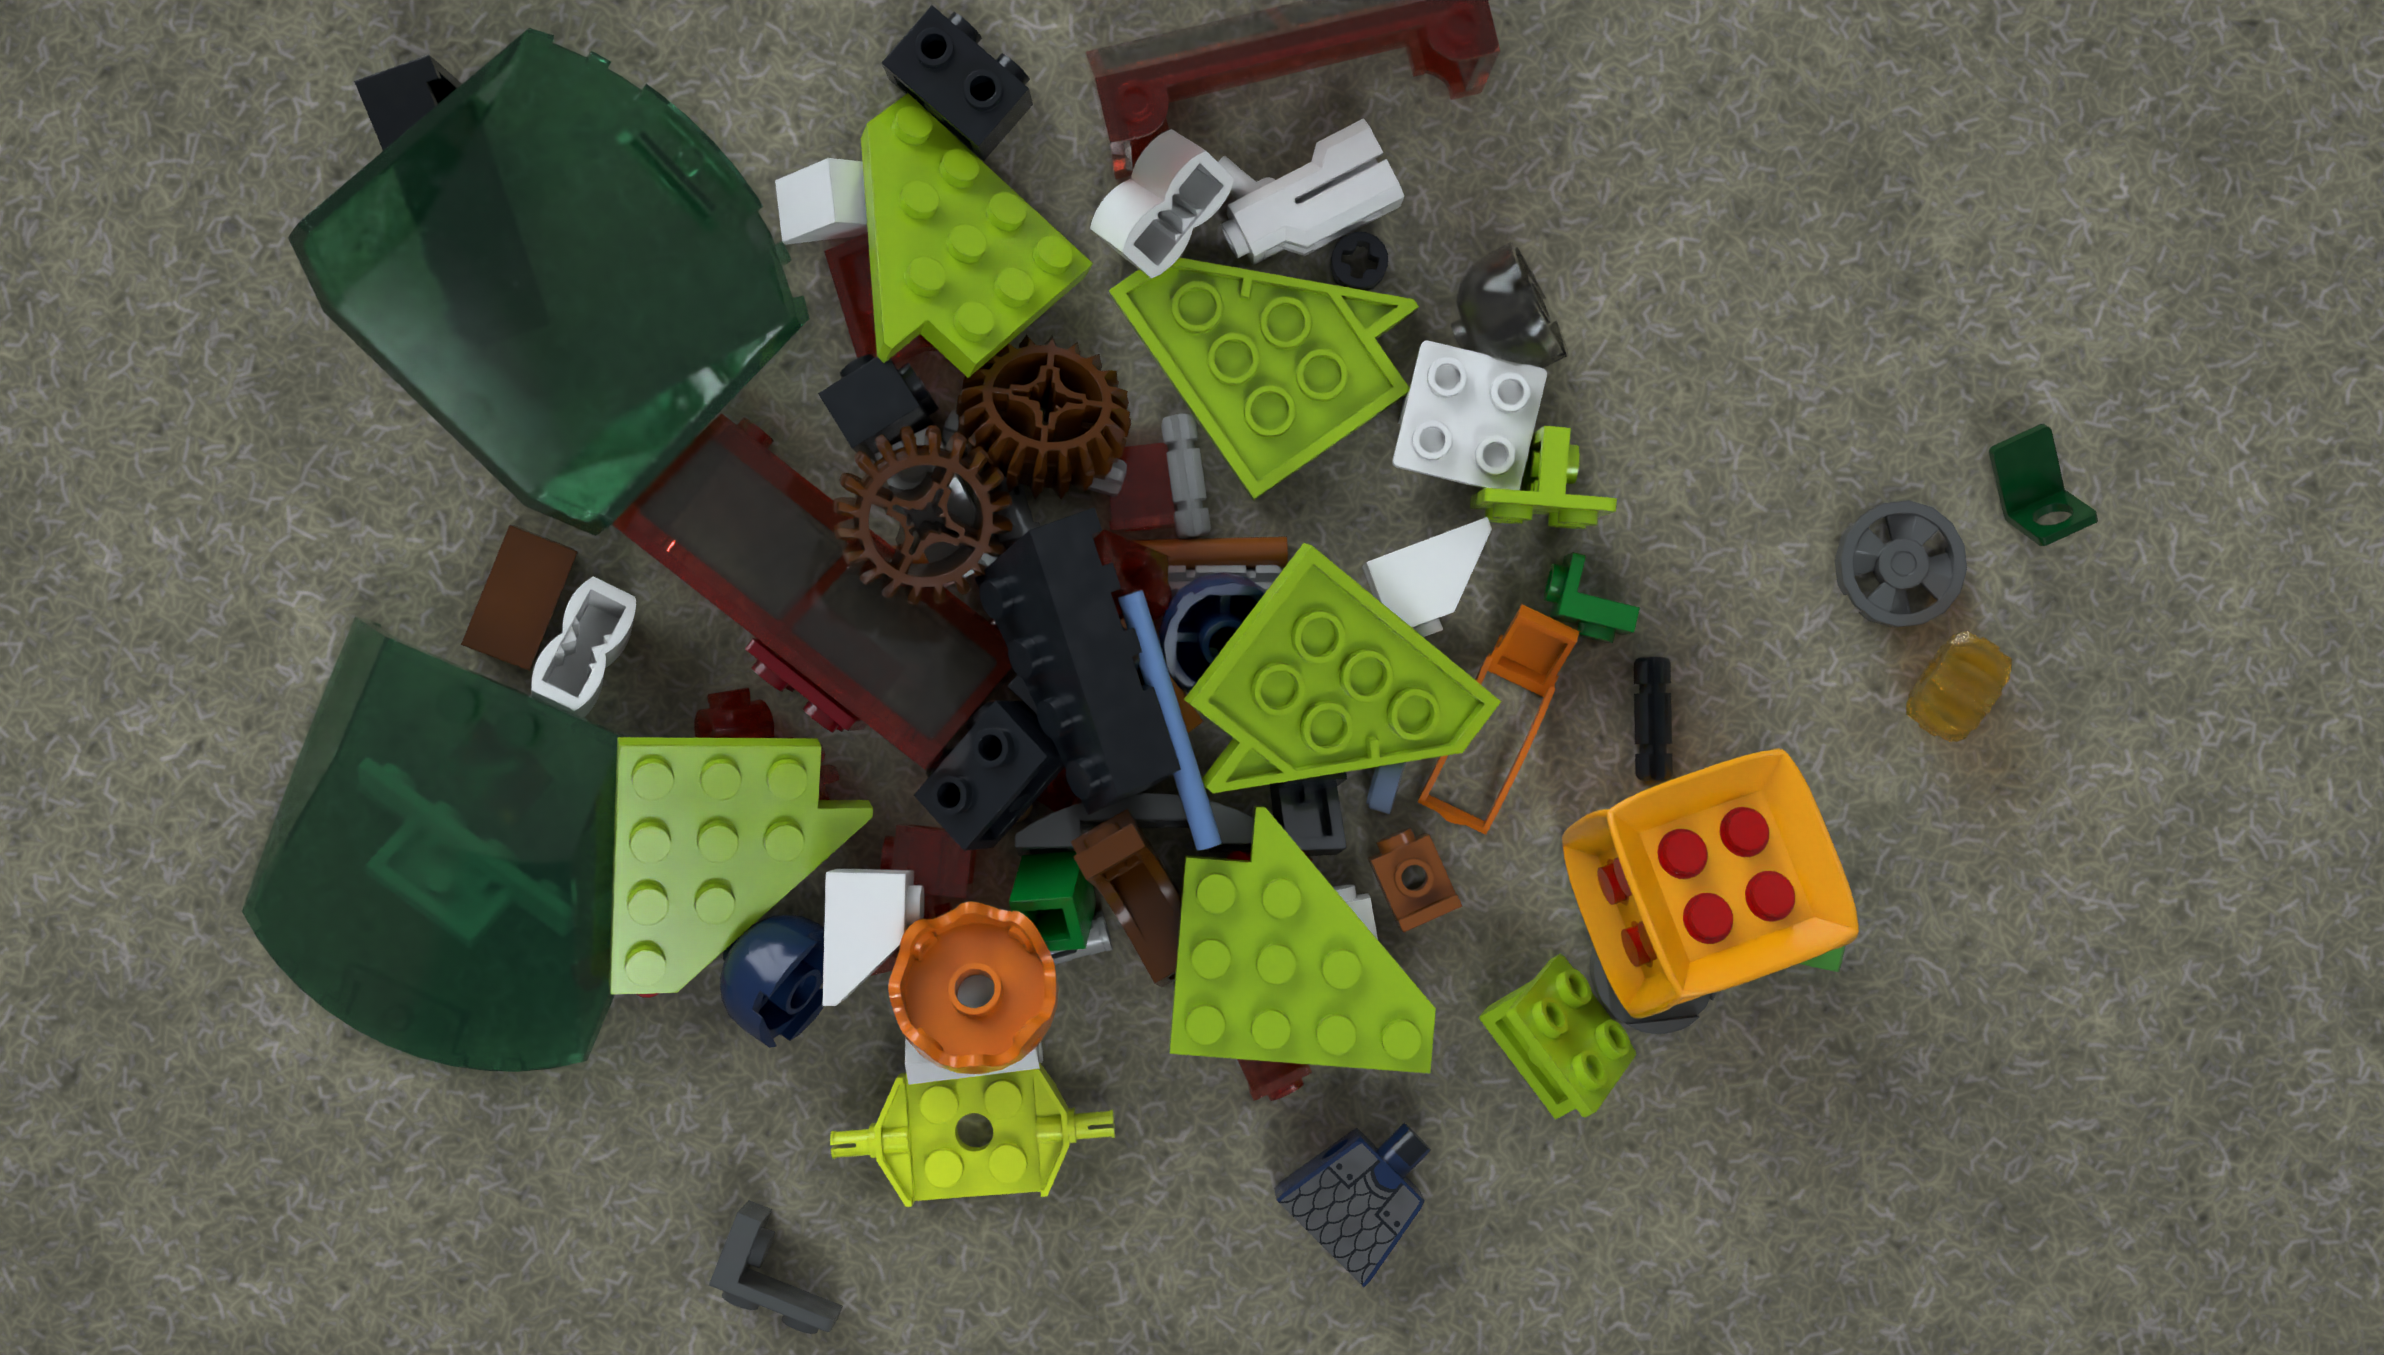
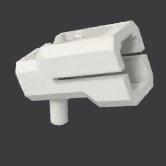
[1218,118,1404,265]

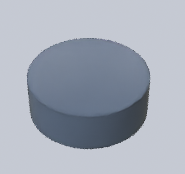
[1366,762,1406,814]

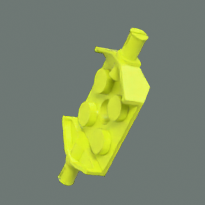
[830,1062,1115,1207]

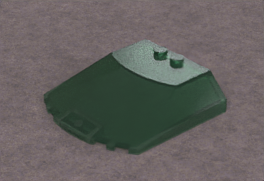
[288,28,810,536]
[242,617,627,1072]

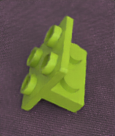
[1470,426,1617,529]
[1478,954,1636,1120]

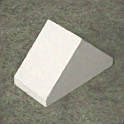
[775,158,868,245]

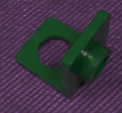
[1989,424,2098,546]

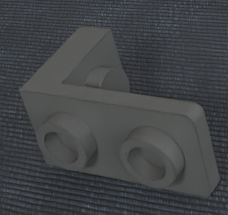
[709,1200,843,1334]

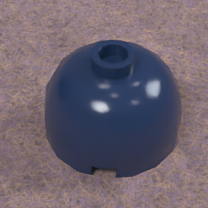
[1159,572,1267,693]
[720,915,824,1048]

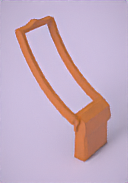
[1417,604,1580,835]

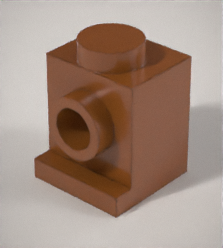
[1367,827,1462,933]

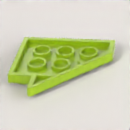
[861,93,1093,378]
[1109,257,1419,501]
[1184,543,1502,793]
[609,737,873,995]
[1169,805,1436,1074]

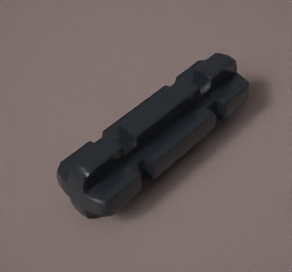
[1634,657,1673,781]

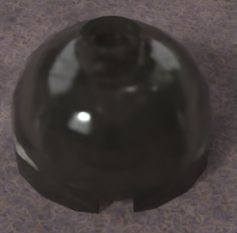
[1451,242,1569,368]

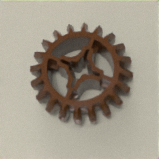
[956,334,1131,499]
[833,425,1013,605]

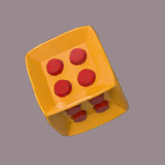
[1562,748,1859,1019]

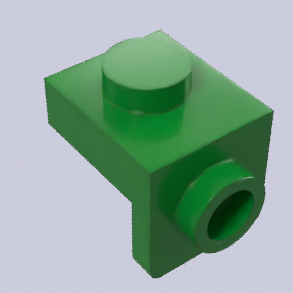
[1544,552,1640,643]

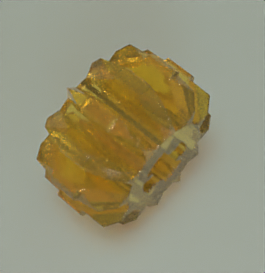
[1906,631,2012,742]

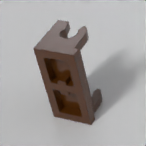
[461,525,578,671]

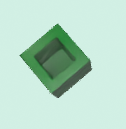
[1009,851,1097,951]

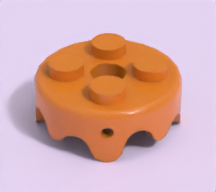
[888,902,1059,1074]

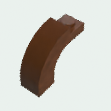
[1070,809,1182,988]

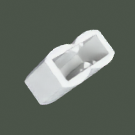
[1090,129,1234,278]
[531,576,636,725]

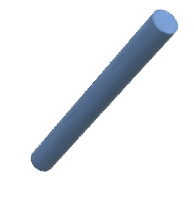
[1118,590,1222,850]

